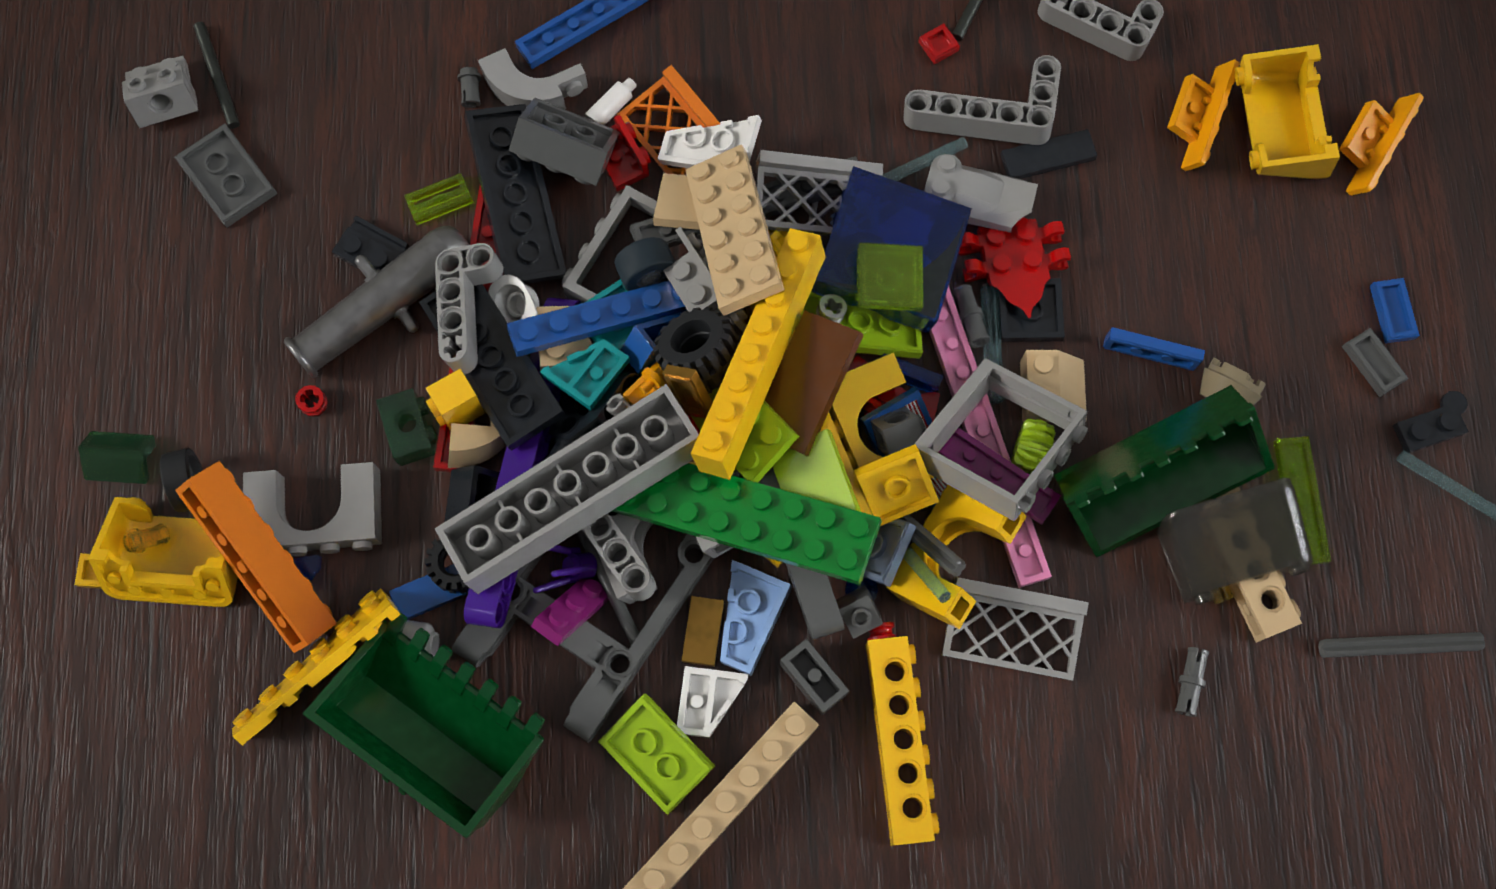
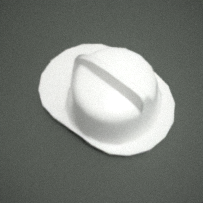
[488,275,539,323]

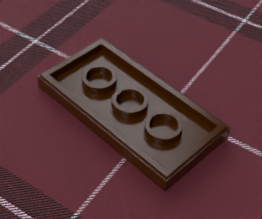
[765,310,864,456]

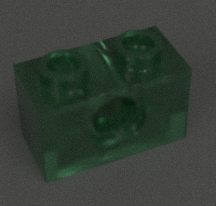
[376,388,438,466]

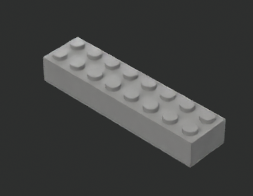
[435,384,699,594]

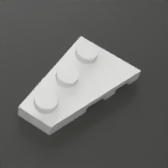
[658,115,762,168]

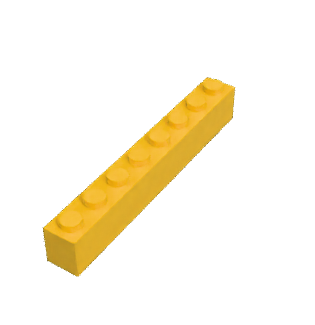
[690,228,826,480]

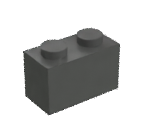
[779,639,849,716]

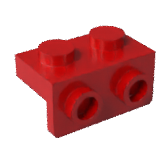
[605,114,651,192]

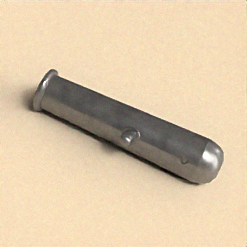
[284,226,469,378]

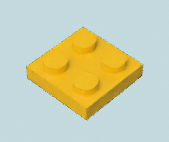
[854,444,939,526]

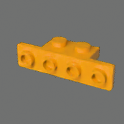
[1167,59,1240,171]
[1339,93,1424,195]

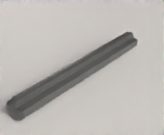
[1318,632,1485,658]

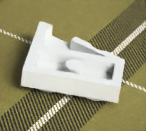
[677,666,748,738]

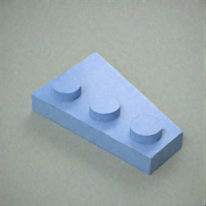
[720,560,792,676]

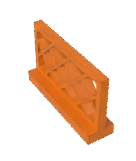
[617,65,720,175]

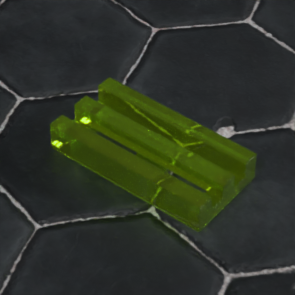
[404,173,473,225]

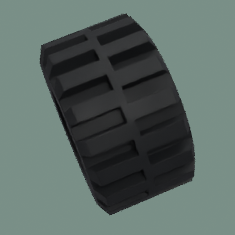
[653,307,740,394]

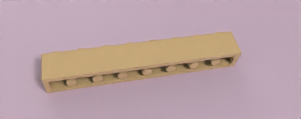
[623,702,819,889]

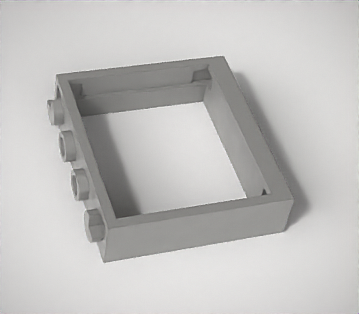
[562,185,706,303]
[915,358,1088,522]

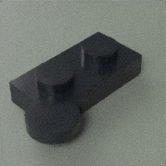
[1393,391,1469,455]

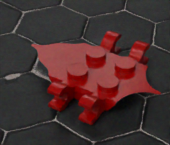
[957,218,1071,318]

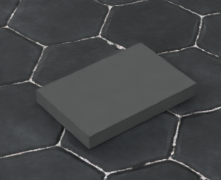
[174,123,278,228]

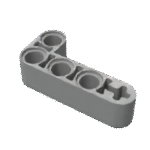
[1038,0,1164,61]
[435,243,504,375]

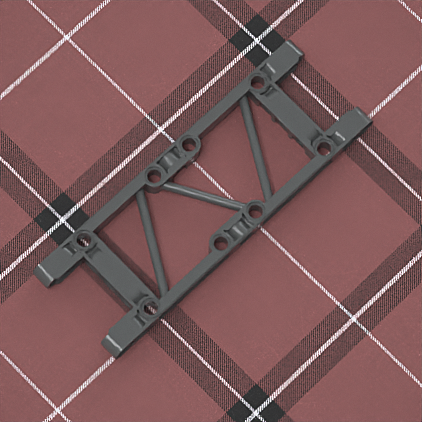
[452,311,745,743]

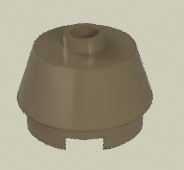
[1200,357,1266,405]

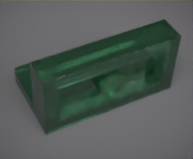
[78,431,156,484]

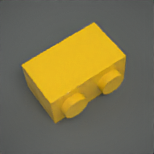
[426,369,485,431]

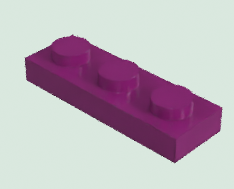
[531,578,608,646]

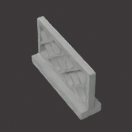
[755,150,883,238]
[942,577,1089,681]

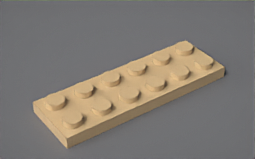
[685,144,784,316]

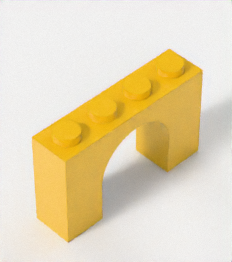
[829,352,934,499]
[886,485,1027,630]

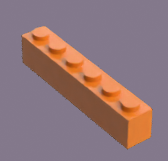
[175,460,338,653]

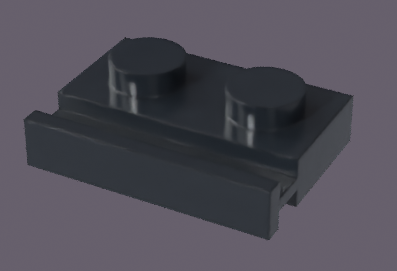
[332,216,409,270]

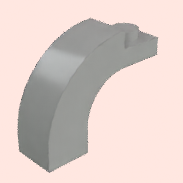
[478,48,588,109]

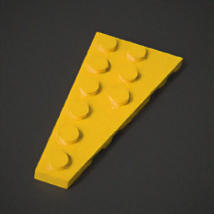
[232,588,401,745]

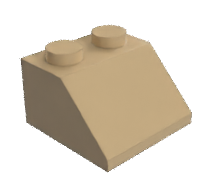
[1020,350,1087,422]

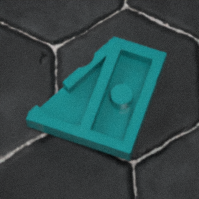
[540,339,630,411]

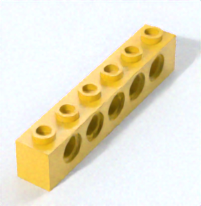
[866,636,939,846]

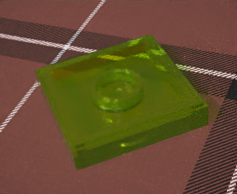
[857,243,923,311]

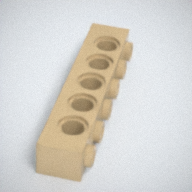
[1192,487,1302,643]

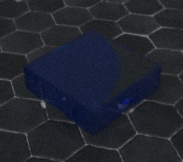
[811,166,972,333]

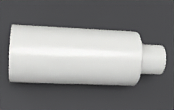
[584,78,637,125]

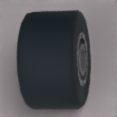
[614,237,675,291]

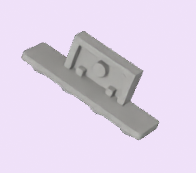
[663,227,748,333]

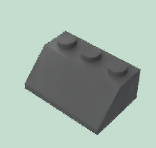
[509,98,620,186]

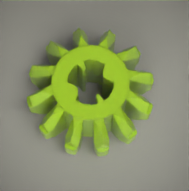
[1011,418,1056,474]

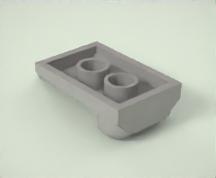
[920,154,1038,232]

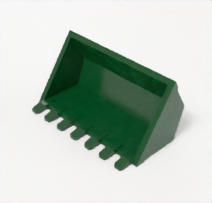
[1054,385,1275,558]
[303,611,545,839]

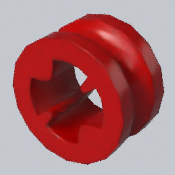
[295,385,328,417]
[867,622,896,641]

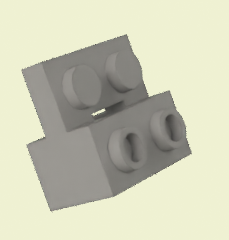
[122,55,198,128]

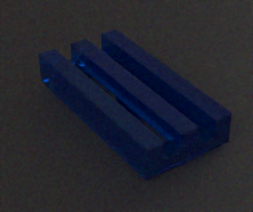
[883,353,943,393]

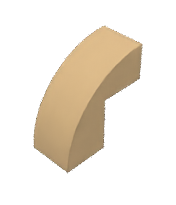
[448,419,506,468]

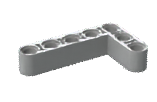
[903,55,1061,145]
[582,513,656,601]

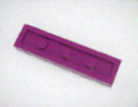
[938,427,1061,525]

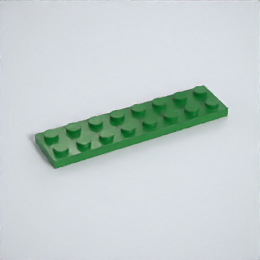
[612,463,882,585]

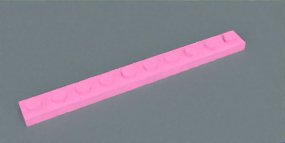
[923,282,1052,588]

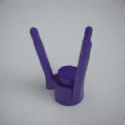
[533,545,597,594]

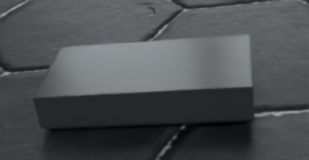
[1342,328,1409,397]

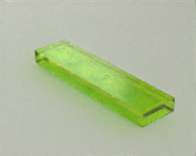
[1274,436,1331,566]

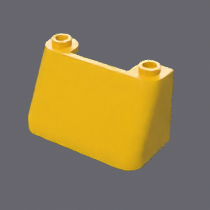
[1235,44,1340,179]
[88,497,238,607]

